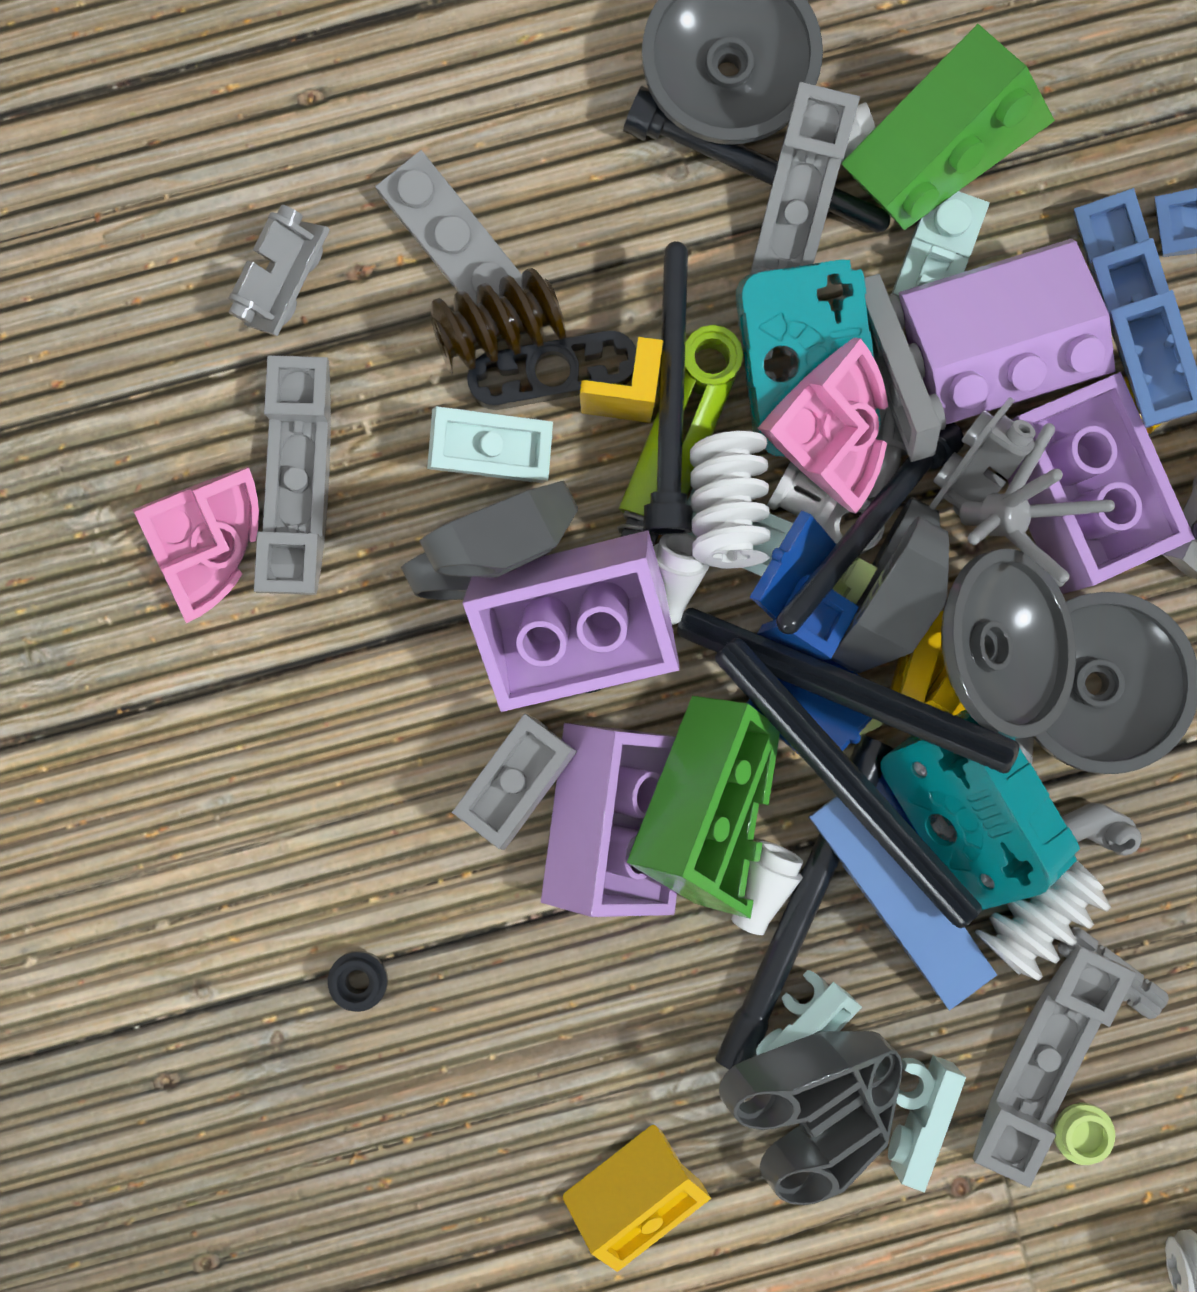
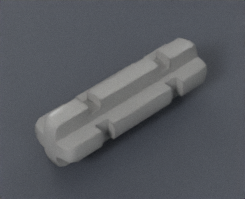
[1058,927,1169,1019]

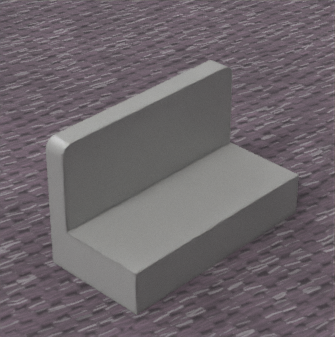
[452,713,577,850]

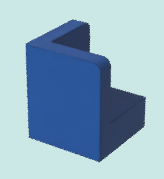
[757,574,859,661]

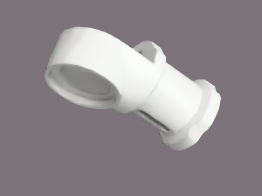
[767,462,885,554]

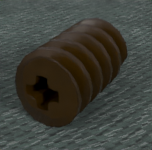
[431,268,566,376]

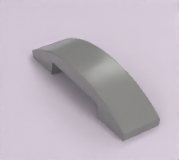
[738,82,860,326]
[254,355,331,595]
[973,944,1137,1188]

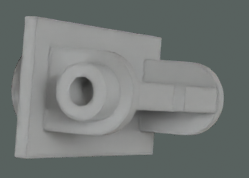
[228,204,330,336]
[929,397,1036,517]

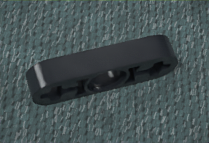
[467,330,636,410]

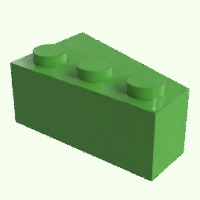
[841,24,1055,230]
[627,695,780,919]

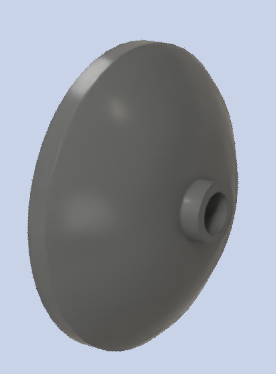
[642,0,823,144]
[941,549,1076,739]
[1033,592,1197,774]

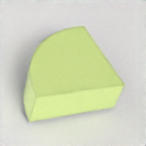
[833,558,877,604]

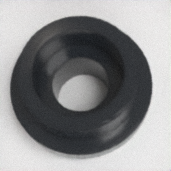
[328,950,388,1012]

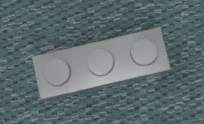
[375,150,522,304]
[865,274,946,462]

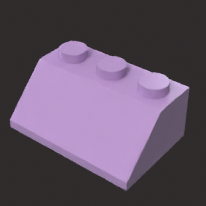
[899,239,1116,424]
[1007,372,1195,594]
[462,530,679,712]
[541,723,677,917]

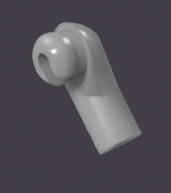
[1061,802,1142,856]

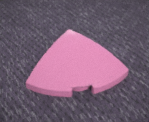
[758,338,888,513]
[133,467,259,623]

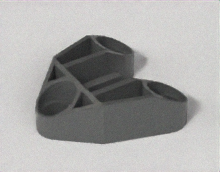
[401,481,579,600]
[830,497,949,673]
[719,1031,902,1205]

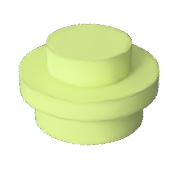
[1053,1103,1115,1165]

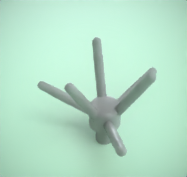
[959,423,1115,587]

